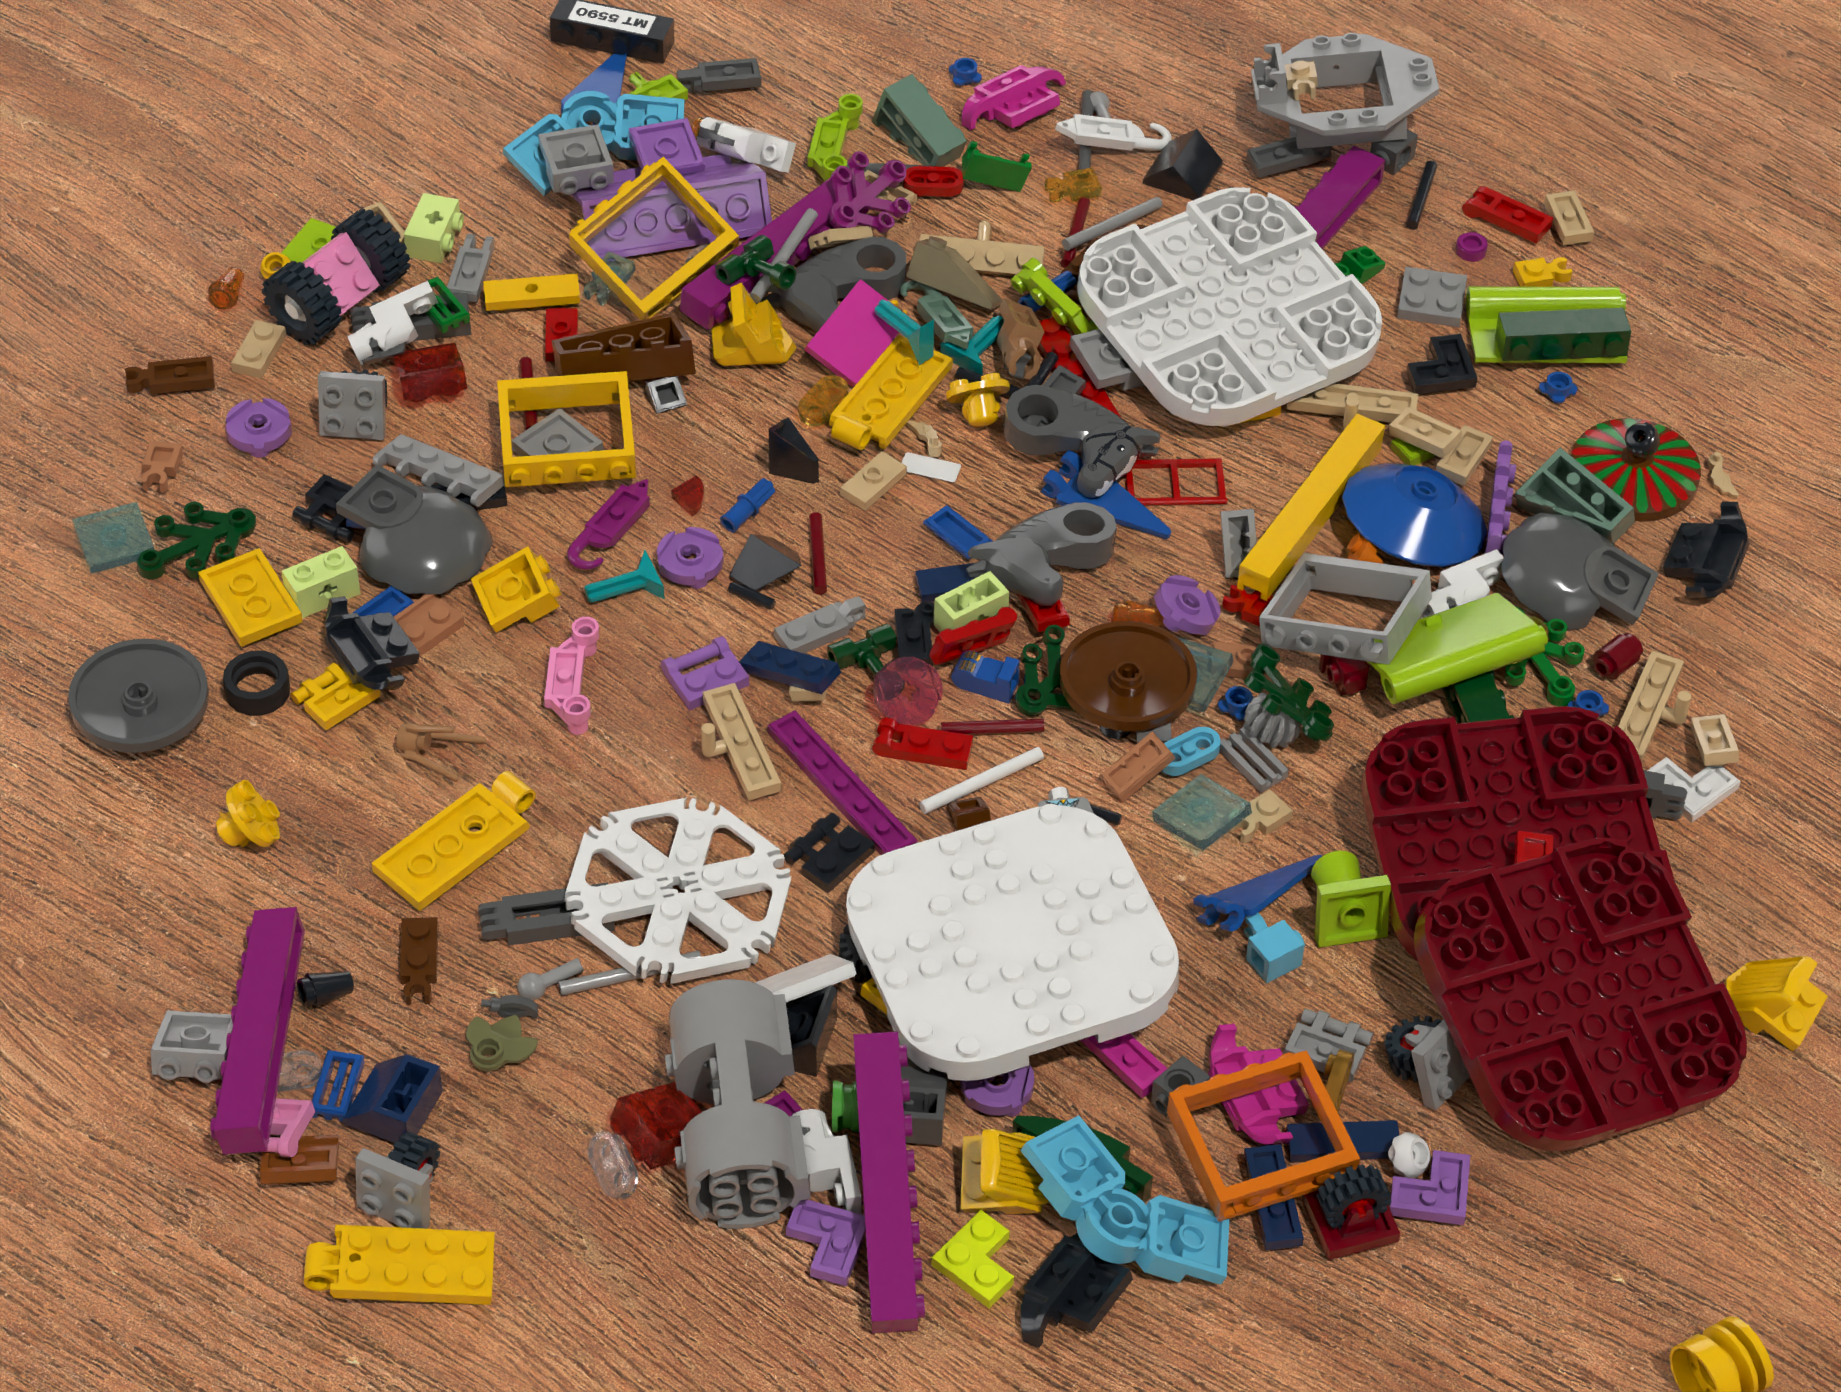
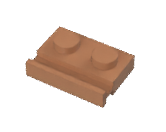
[394,594,465,657]

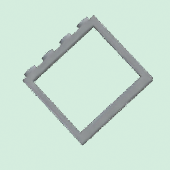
[1259,553,1432,665]

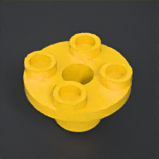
[946,373,1010,427]
[216,779,280,847]

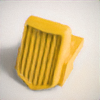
[712,282,797,366]
[1725,956,1828,1051]
[961,1129,1049,1214]

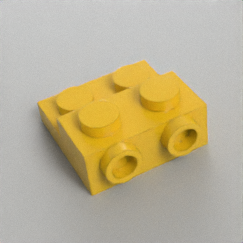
[471,546,562,633]

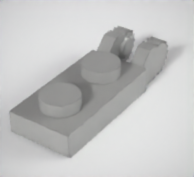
[447,234,495,303]

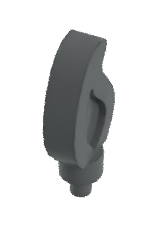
[481,995,538,1018]

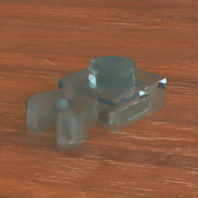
[583,251,636,306]

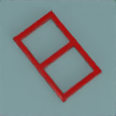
[1125,458,1228,506]

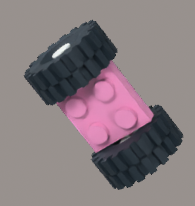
[262,209,410,345]

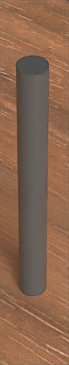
[1078,90,1093,181]

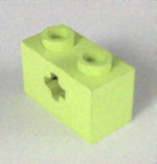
[404,193,464,264]
[282,546,361,618]
[934,571,1009,632]

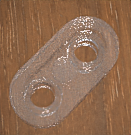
[277,1050,322,1092]
[587,1131,638,1199]

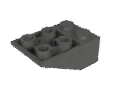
[901,1056,948,1145]

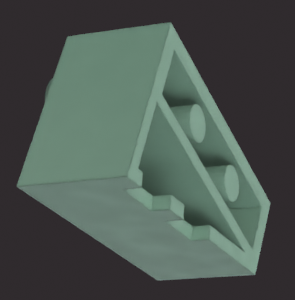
[872,74,967,167]
[1515,447,1635,543]

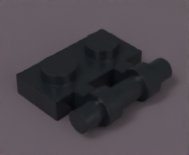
[292,474,354,543]
[783,812,875,893]

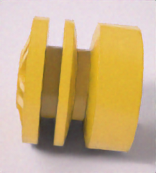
[1669,1316,1774,1392]

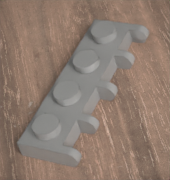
[373,434,504,507]

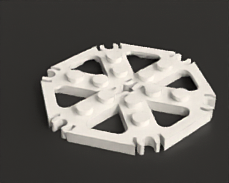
[564,797,792,984]

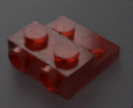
[393,342,467,402]
[610,1082,702,1170]

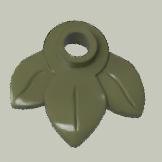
[466,1014,538,1071]

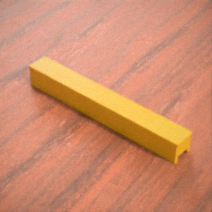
[1237,414,1386,601]

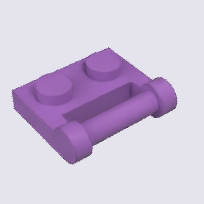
[661,636,749,711]

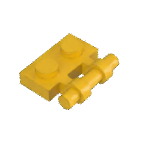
[290,663,381,730]

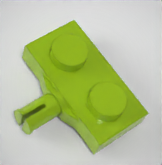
[629,72,688,101]

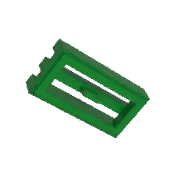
[425,277,470,334]

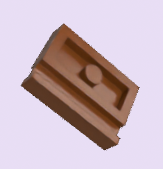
[260,1134,339,1184]

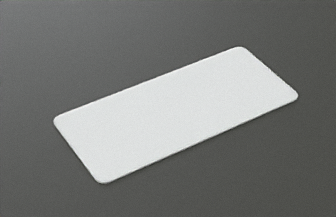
[902,452,961,482]

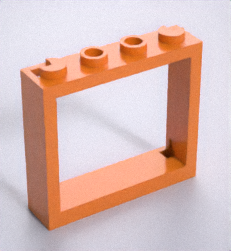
[1167,1050,1360,1222]

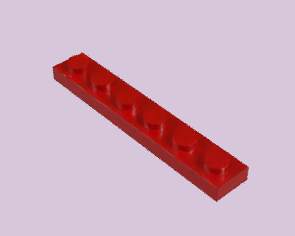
[1038,317,1122,419]

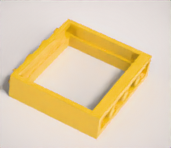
[569,156,739,320]
[497,371,636,487]

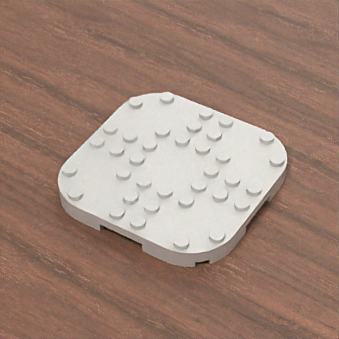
[1077,187,1382,427]
[846,804,1179,1081]

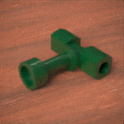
[715,235,796,290]
[827,623,905,700]

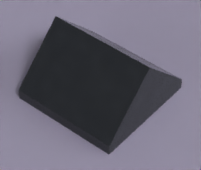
[1143,129,1223,200]
[786,985,837,1077]

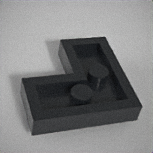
[1406,334,1478,394]

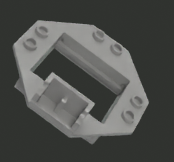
[1251,33,1439,149]

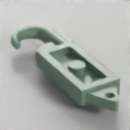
[900,280,973,349]

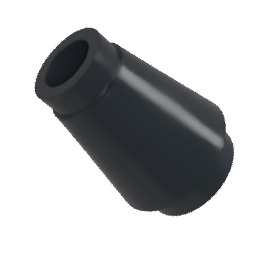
[297,971,354,1009]

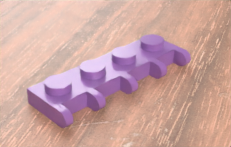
[1485,440,1516,555]

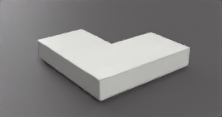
[1647,757,1741,823]

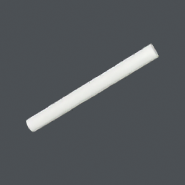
[919,747,1044,814]

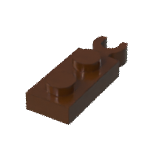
[125,356,215,394]
[400,917,439,1005]

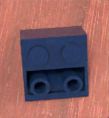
[342,1054,443,1143]

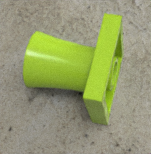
[1311,851,1391,948]

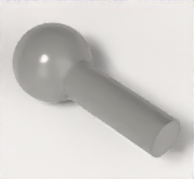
[1090,91,1112,118]
[517,958,584,1000]

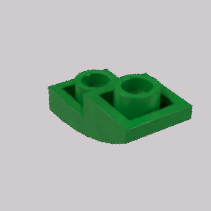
[1335,246,1386,284]

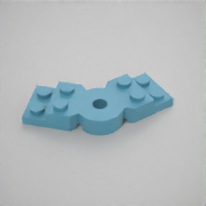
[503,91,684,196]
[1021,1115,1229,1285]

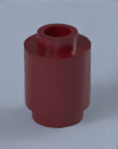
[1593,633,1643,680]

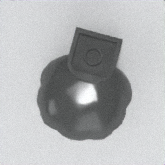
[336,464,493,595]
[1502,512,1659,630]

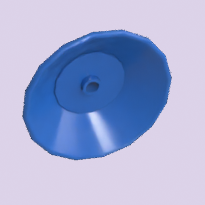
[1342,463,1487,567]

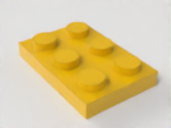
[198,548,303,647]

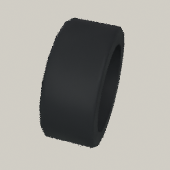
[223,651,290,716]

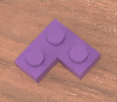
[1389,1150,1470,1225]
[786,1200,866,1286]

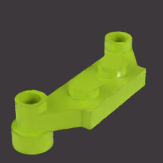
[807,94,863,181]
[1010,257,1099,335]

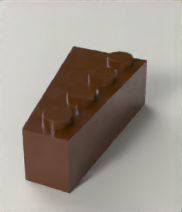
[552,313,696,381]

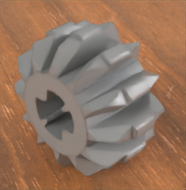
[1243,693,1302,748]

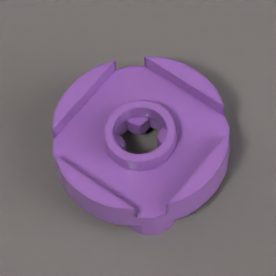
[226,398,292,458]
[657,527,724,589]
[1154,575,1221,635]
[960,1065,1034,1116]

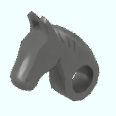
[761,237,907,333]
[966,502,1117,606]

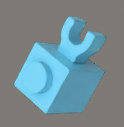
[1244,912,1305,984]

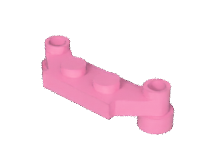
[544,617,599,735]

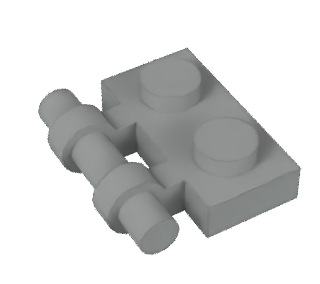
[1284,1008,1374,1082]

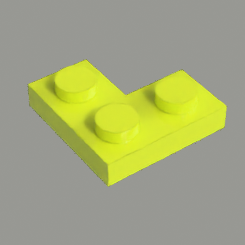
[931,1210,1014,1309]

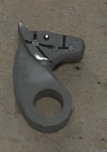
[1003,385,1161,498]

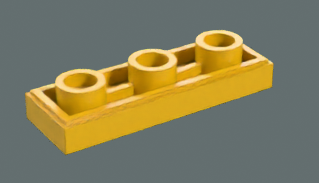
[483,273,580,311]

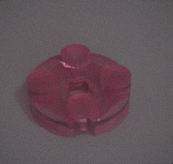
[873,657,943,725]

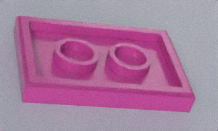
[804,279,911,387]

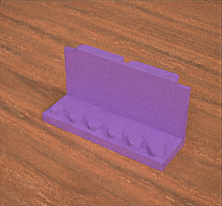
[571,154,772,261]

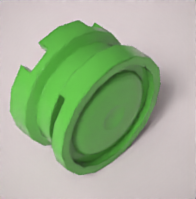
[832,1080,859,1133]

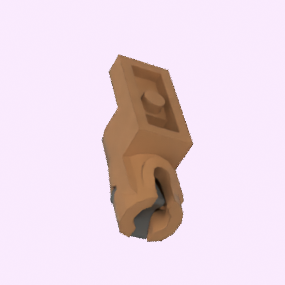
[997,298,1044,379]

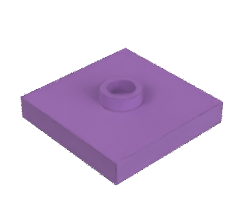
[628,118,705,175]

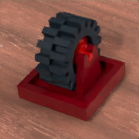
[1302,1165,1401,1260]

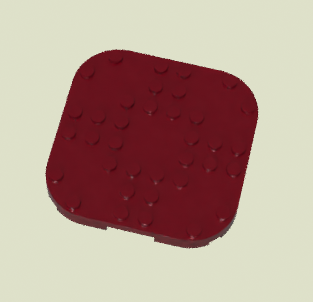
[1361,706,1675,961]
[1414,837,1747,1151]

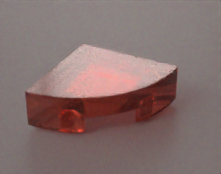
[671,475,704,516]

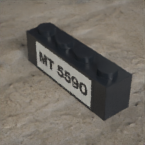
[550,0,675,64]

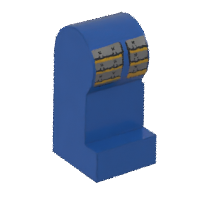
[951,651,1020,704]

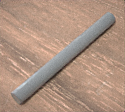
[1062,197,1163,251]
[750,208,818,303]
[558,950,701,996]

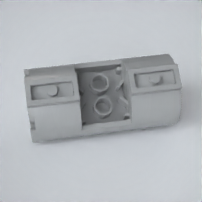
[665,979,811,1229]

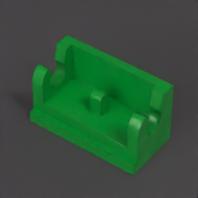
[962,141,1032,192]

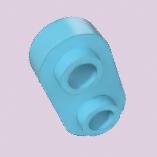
[1162,727,1221,776]

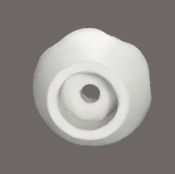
[1388,1132,1430,1178]

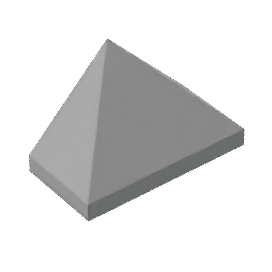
[1220,509,1257,578]

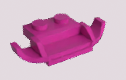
[961,65,1066,130]
[1207,1023,1309,1145]

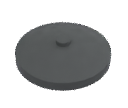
[68,639,209,753]

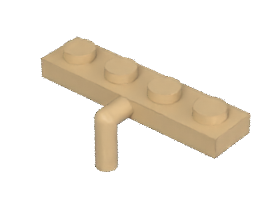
[920,220,1045,277]
[1287,383,1418,428]
[1618,650,1691,763]
[701,683,781,801]

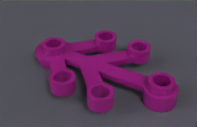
[829,151,911,233]

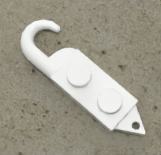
[1055,114,1172,151]

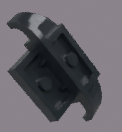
[1663,501,1750,600]
[324,596,420,690]
[1021,1233,1133,1348]

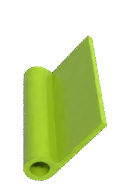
[1466,286,1628,363]
[1367,593,1548,705]

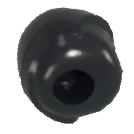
[1625,422,1660,458]

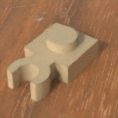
[1285,61,1318,101]
[1228,789,1293,844]

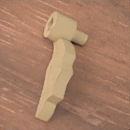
[907,421,942,457]
[1708,452,1739,499]

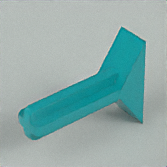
[874,299,934,365]
[940,315,1004,375]
[584,550,665,602]

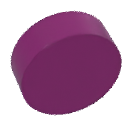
[1456,232,1488,262]

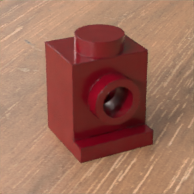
[1319,654,1369,696]

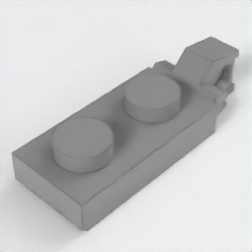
[774,596,866,653]

